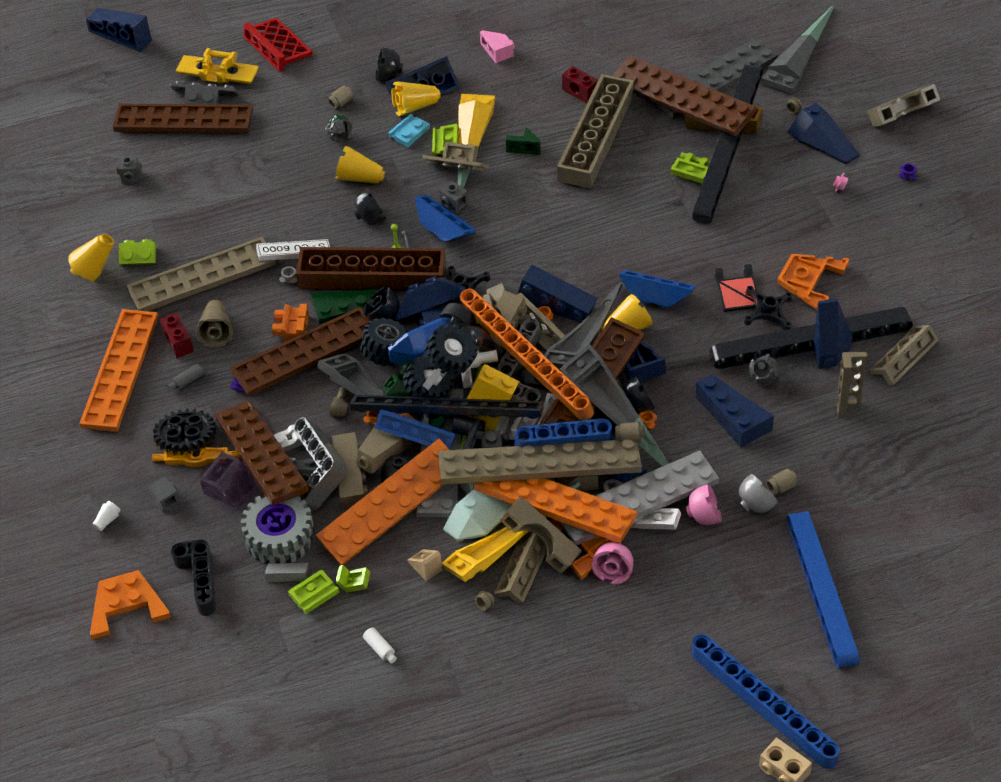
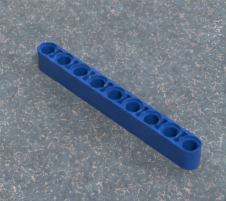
[787,511,859,668]
[692,634,840,769]

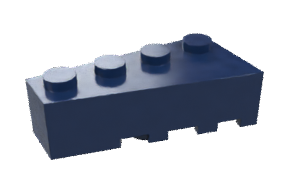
[86,8,152,52]

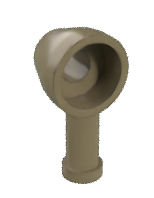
[329,386,349,417]

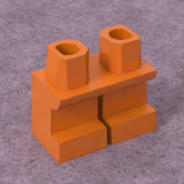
[272,304,309,342]

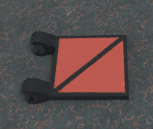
[715,264,757,312]

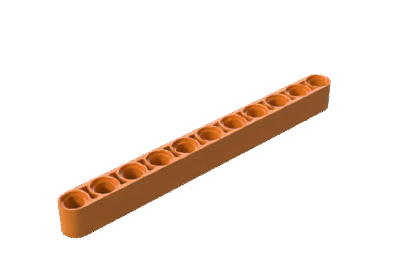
[460,289,594,420]

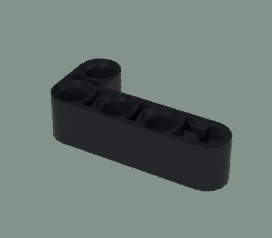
[171,539,216,616]

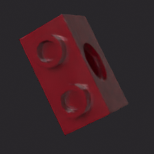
[562,66,598,104]
[160,313,194,359]

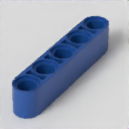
[515,419,612,447]

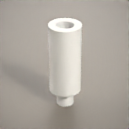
[363,627,397,664]

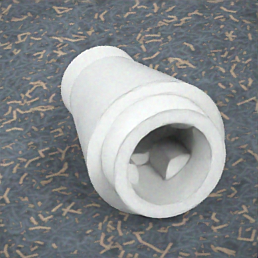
[92,501,121,531]

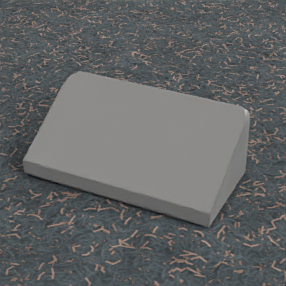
[265,563,309,582]

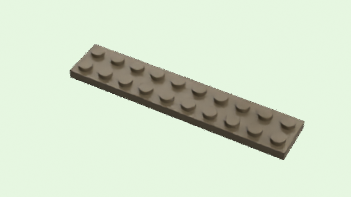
[438,439,642,485]

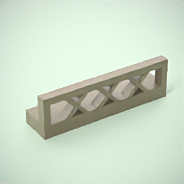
[517,293,565,353]
[869,325,939,385]
[836,352,867,417]
[493,531,547,604]

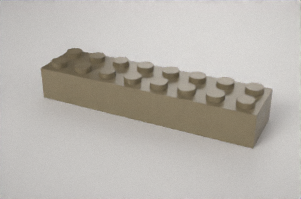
[557,74,634,189]

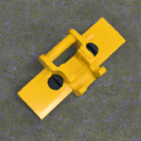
[176,48,259,84]

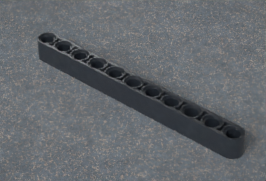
[692,64,763,223]
[709,307,913,369]

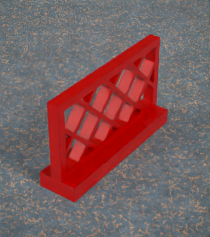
[243,18,313,72]

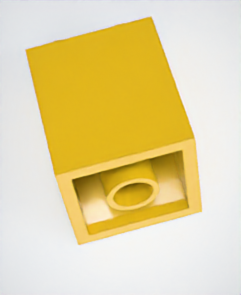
[465,364,519,431]

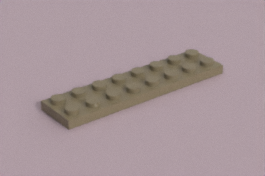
[127,236,276,311]

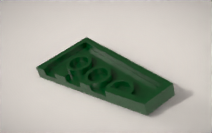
[310,289,379,324]

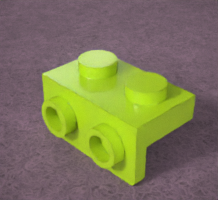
[119,239,158,266]

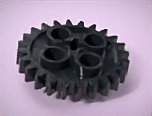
[153,408,216,455]

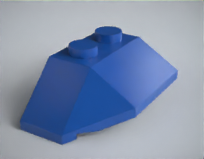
[415,195,476,242]
[620,270,696,308]
[388,318,453,365]

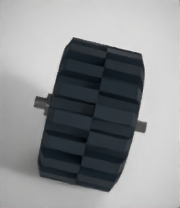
[360,318,409,366]

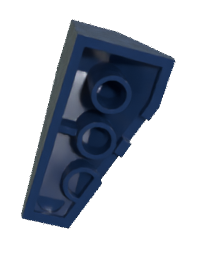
[385,56,460,98]
[788,103,860,164]
[813,298,852,368]

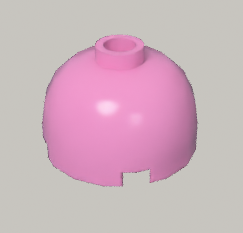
[686,484,722,526]
[592,542,634,584]

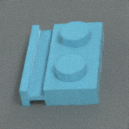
[388,114,430,148]

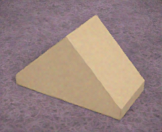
[407,549,442,582]

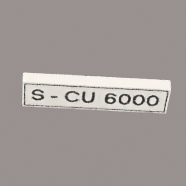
[256,239,330,261]

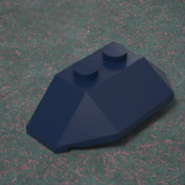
[395,276,466,320]

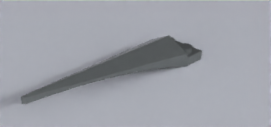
[544,282,622,369]

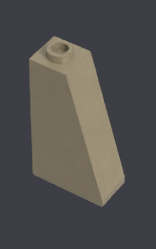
[356,427,415,474]

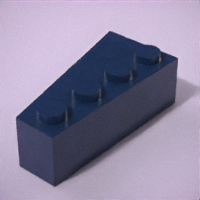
[518,265,597,323]
[696,374,774,447]

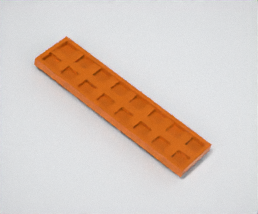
[79,309,159,432]
[316,439,449,566]
[474,478,638,543]

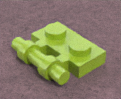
[671,152,710,184]

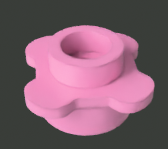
[833,172,848,192]

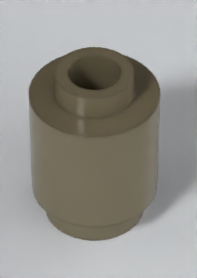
[328,86,353,109]
[615,422,645,442]
[766,469,798,495]

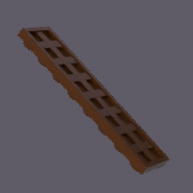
[113,103,253,133]
[230,307,371,396]
[214,400,309,506]

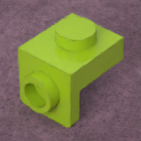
[336,565,370,593]

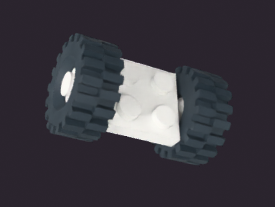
[403,323,478,398]

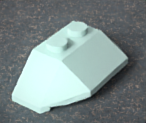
[443,489,513,542]

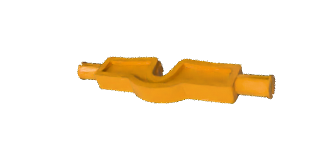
[152,447,240,467]

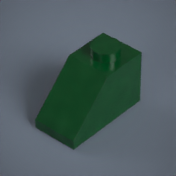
[382,373,413,397]

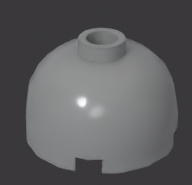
[739,474,778,514]

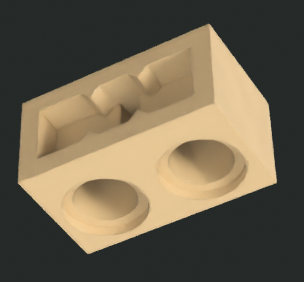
[759,737,812,782]

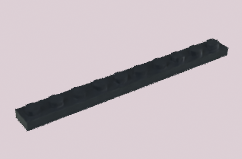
[349,395,544,419]

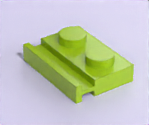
[432,124,458,157]
[288,569,339,614]

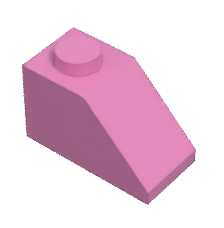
[480,30,515,63]

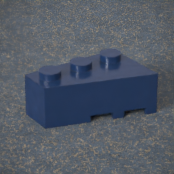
[623,341,666,382]

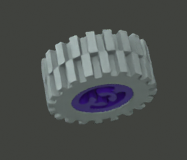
[241,496,315,564]

